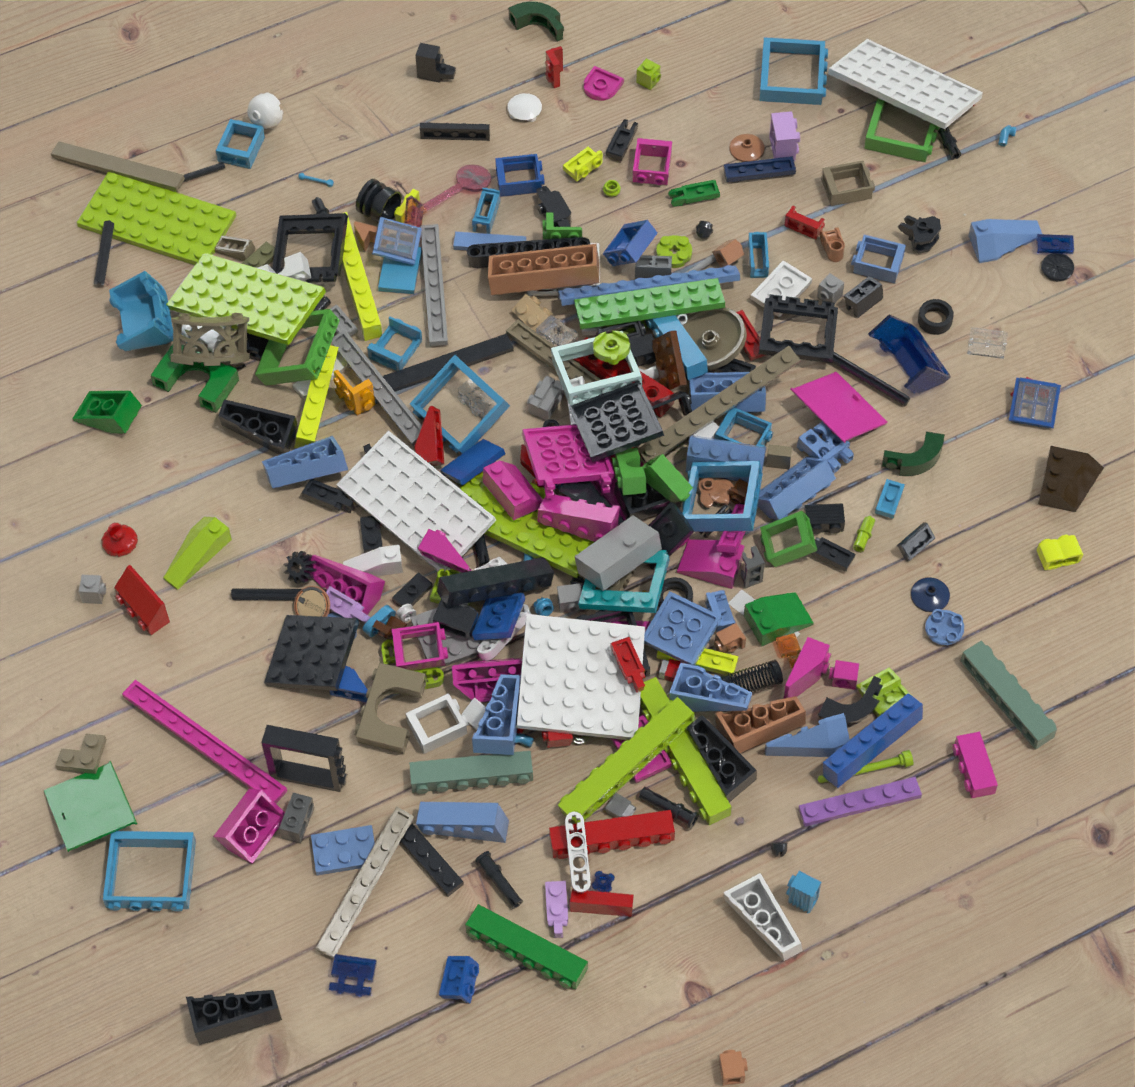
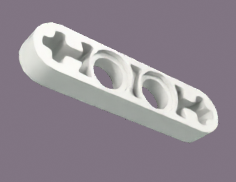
[477,604,531,661]
[565,812,591,893]

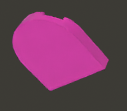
[584,66,624,101]

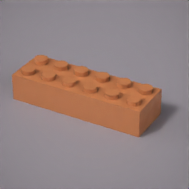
[488,244,599,295]

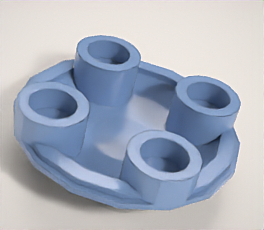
[925,609,964,645]

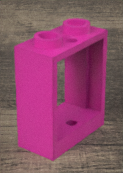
[633,138,672,185]
[392,622,448,671]

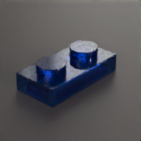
[1036,234,1074,254]

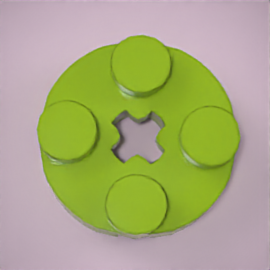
[656,235,692,268]
[593,331,631,365]

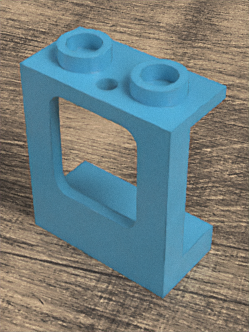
[367,316,422,371]

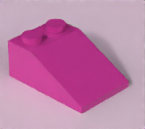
[677,540,745,589]
[783,637,831,699]

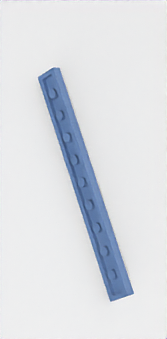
[558,265,740,306]

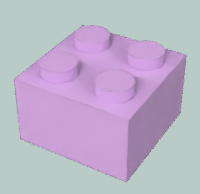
[769,111,800,161]

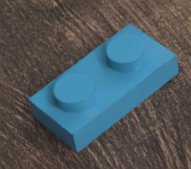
[875,479,905,519]

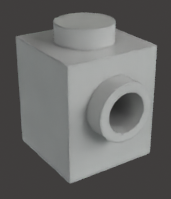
[817,273,844,303]
[79,575,106,604]
[557,583,583,613]

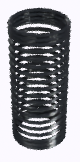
[720,659,783,692]

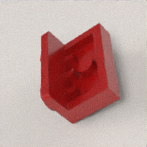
[545,46,563,88]

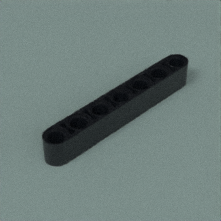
[467,237,590,268]

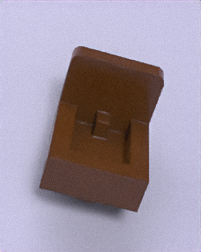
[373,616,407,640]

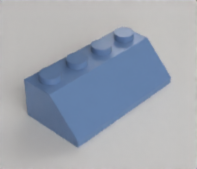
[689,372,766,412]
[686,435,766,483]
[757,457,836,520]

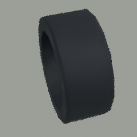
[918,299,954,335]
[658,577,693,608]

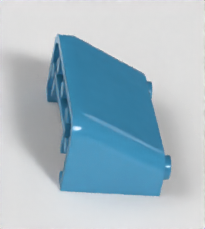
[109,271,173,351]

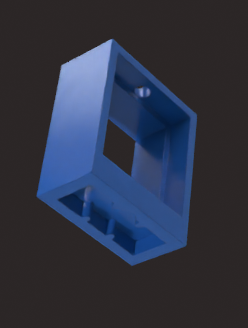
[495,154,545,197]
[603,220,658,266]

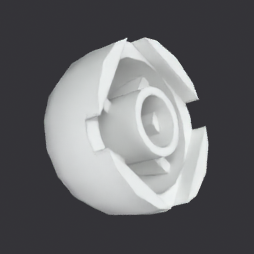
[247,93,283,129]

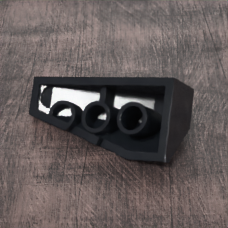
[559,481,625,525]

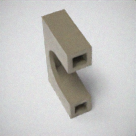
[354,663,427,754]

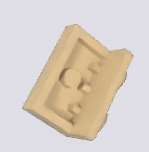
[512,294,555,333]

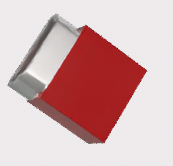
[659,659,683,682]

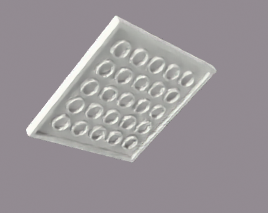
[516,614,645,740]

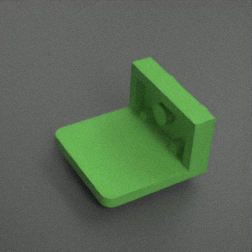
[543,213,582,240]

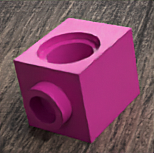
[829,660,859,690]

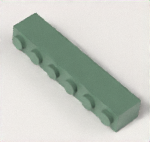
[960,640,1057,750]
[409,751,533,794]

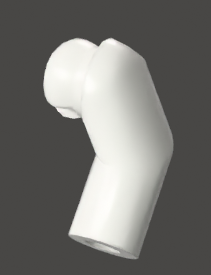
[638,366,659,379]

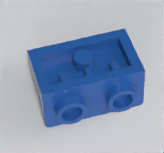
[439,956,479,1003]

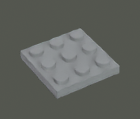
[410,603,483,668]

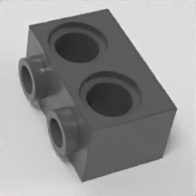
[279,792,315,844]

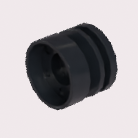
[355,179,402,223]

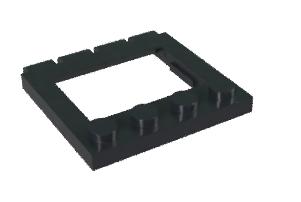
[272,213,348,283]
[758,294,838,364]

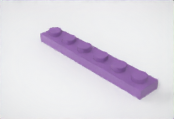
[798,777,922,827]

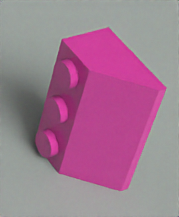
[483,460,543,521]
[213,789,285,864]

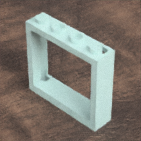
[551,331,642,406]

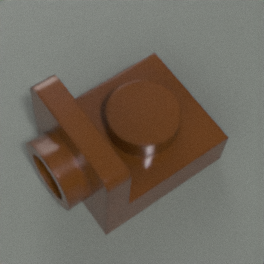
[728,479,748,505]

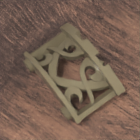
[171,313,250,366]

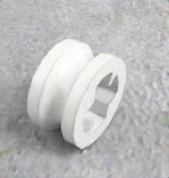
[397,604,417,622]

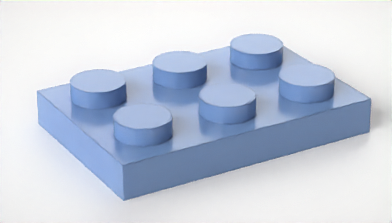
[311,825,375,876]

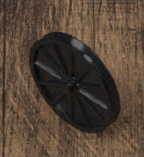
[1041,253,1074,281]

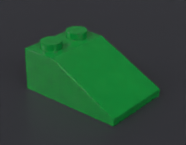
[72,391,142,434]
[744,592,814,647]

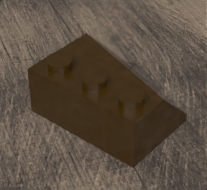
[1038,446,1104,512]

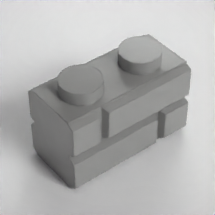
[527,376,565,420]

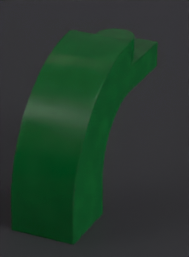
[508,2,564,42]
[882,431,945,476]

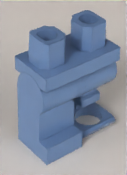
[797,422,854,473]

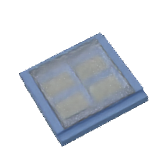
[372,217,422,265]

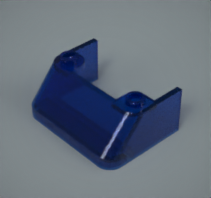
[868,314,951,394]

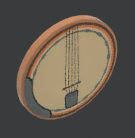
[294,586,330,617]

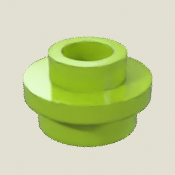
[603,180,621,197]

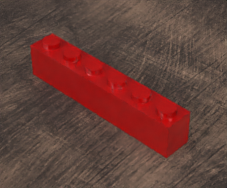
[549,810,675,859]

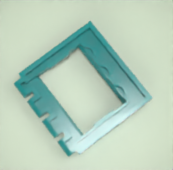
[578,550,670,613]

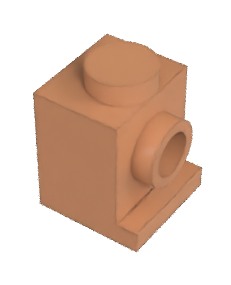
[714,623,746,653]

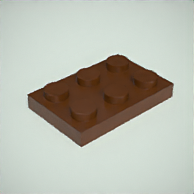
[652,330,687,392]

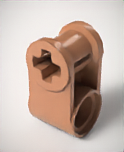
[820,227,845,262]

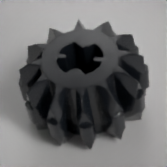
[283,551,317,584]

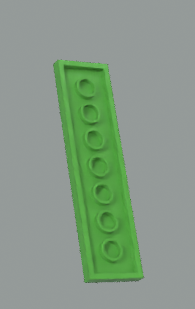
[574,278,725,329]

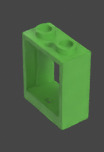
[760,511,817,567]

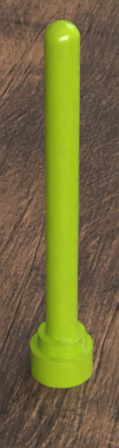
[817,750,914,783]

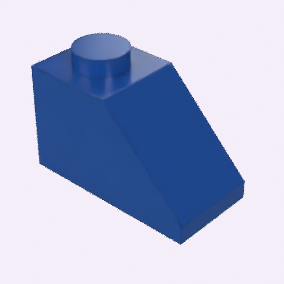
[329,666,368,703]

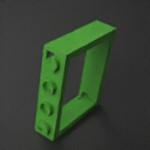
[864,98,939,162]
[255,309,340,386]

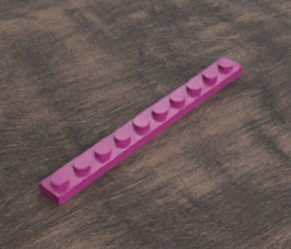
[122,680,287,804]

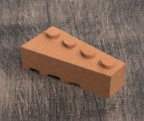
[715,696,806,753]

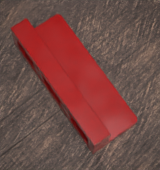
[570,889,634,917]

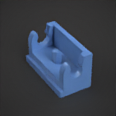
[705,590,736,633]

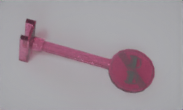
[404,164,491,228]

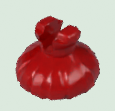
[101,522,138,557]

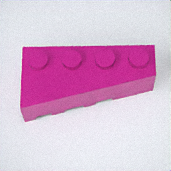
[537,495,620,542]

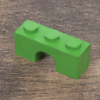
[612,448,646,495]

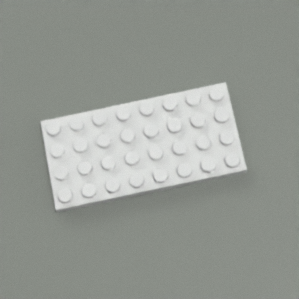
[828,39,983,129]
[336,431,496,571]

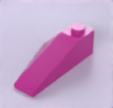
[311,555,385,615]

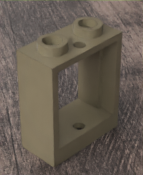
[821,161,875,206]

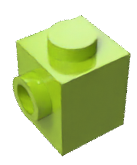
[636,58,661,90]

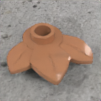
[698,478,734,508]

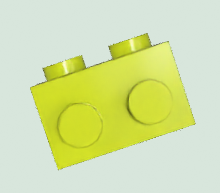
[563,147,603,181]

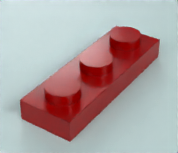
[736,310,765,361]

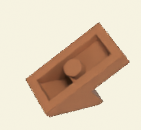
[354,221,389,252]

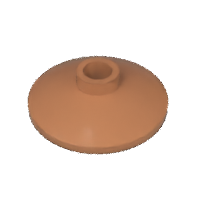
[730,134,764,162]

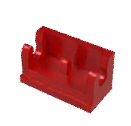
[784,206,825,240]

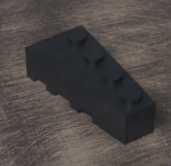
[218,399,298,455]
[687,715,757,803]
[186,990,282,1045]

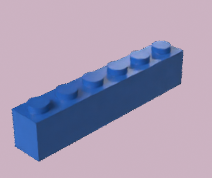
[823,693,923,788]

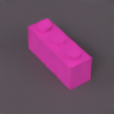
[952,731,998,798]

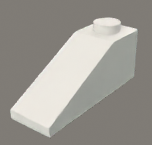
[343,545,403,576]

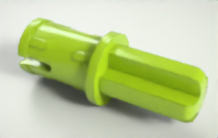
[853,516,875,552]

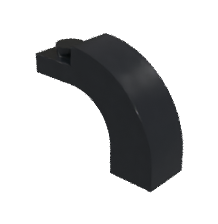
[818,676,883,725]

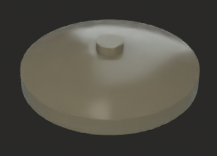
[683,307,747,370]

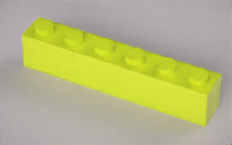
[294,345,339,448]

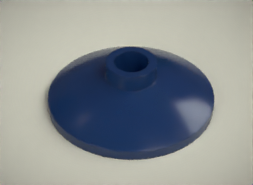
[911,577,950,612]

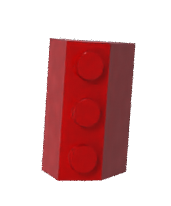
[114,565,170,635]

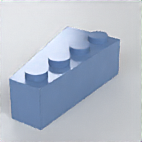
[262,436,348,488]
[472,674,521,755]

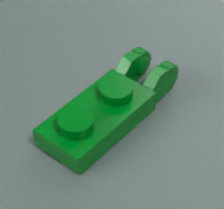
[668,179,720,207]

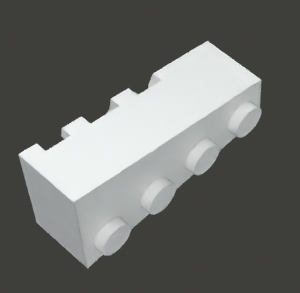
[724,873,802,961]

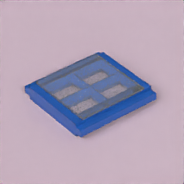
[1009,377,1061,429]

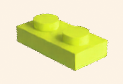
[394,189,420,223]

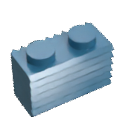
[786,871,822,914]

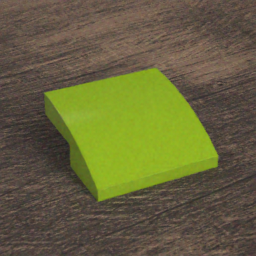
[856,667,911,717]

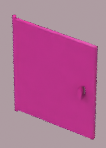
[790,372,888,443]

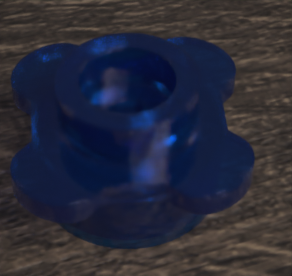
[592,871,615,892]

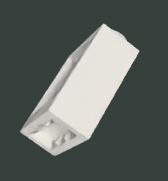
[406,693,469,754]

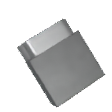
[605,793,637,818]

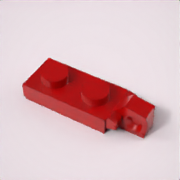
[610,637,645,693]

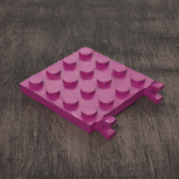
[522,425,614,498]

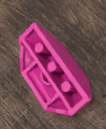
[452,658,522,702]

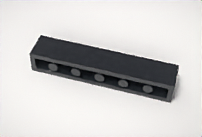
[437,557,554,607]

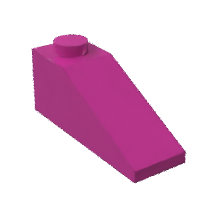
[418,529,471,573]

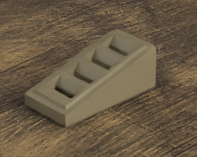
[215,235,256,261]

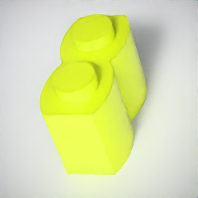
[1036,535,1083,570]

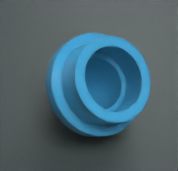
[534,597,554,616]

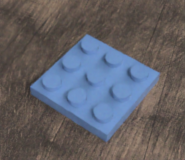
[644,591,722,665]

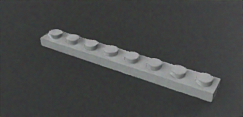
[421,224,448,346]
[331,329,422,446]

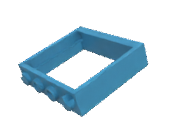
[759,37,828,105]
[410,355,510,454]
[681,461,763,532]
[103,831,196,912]

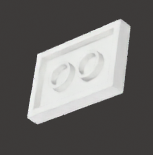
[750,261,812,317]

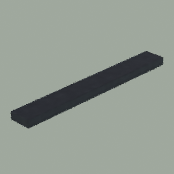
[382,333,514,392]

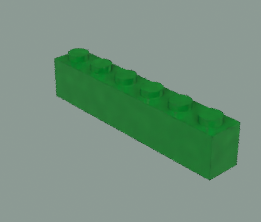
[465,904,588,990]

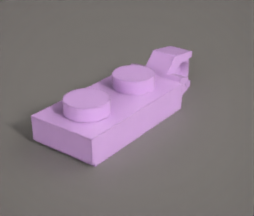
[326,586,371,623]
[545,881,568,938]

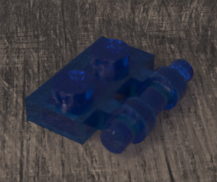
[329,954,377,997]

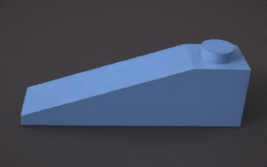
[968,219,1043,263]
[669,663,752,712]
[765,713,850,757]

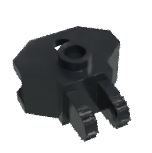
[898,215,941,254]

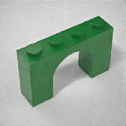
[151,344,239,413]

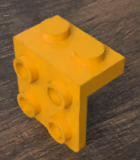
[333,369,376,416]

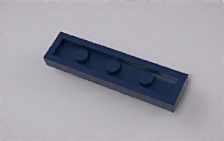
[723,156,796,182]

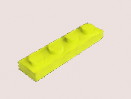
[657,648,738,676]

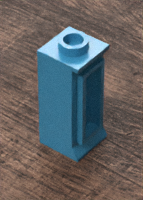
[472,188,500,234]
[748,232,769,278]

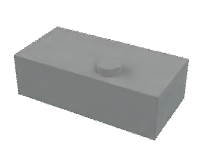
[575,515,662,591]

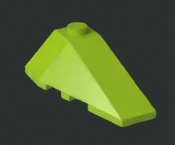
[163,516,232,590]

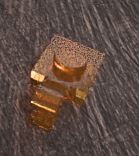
[776,633,801,669]

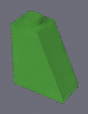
[642,454,693,503]

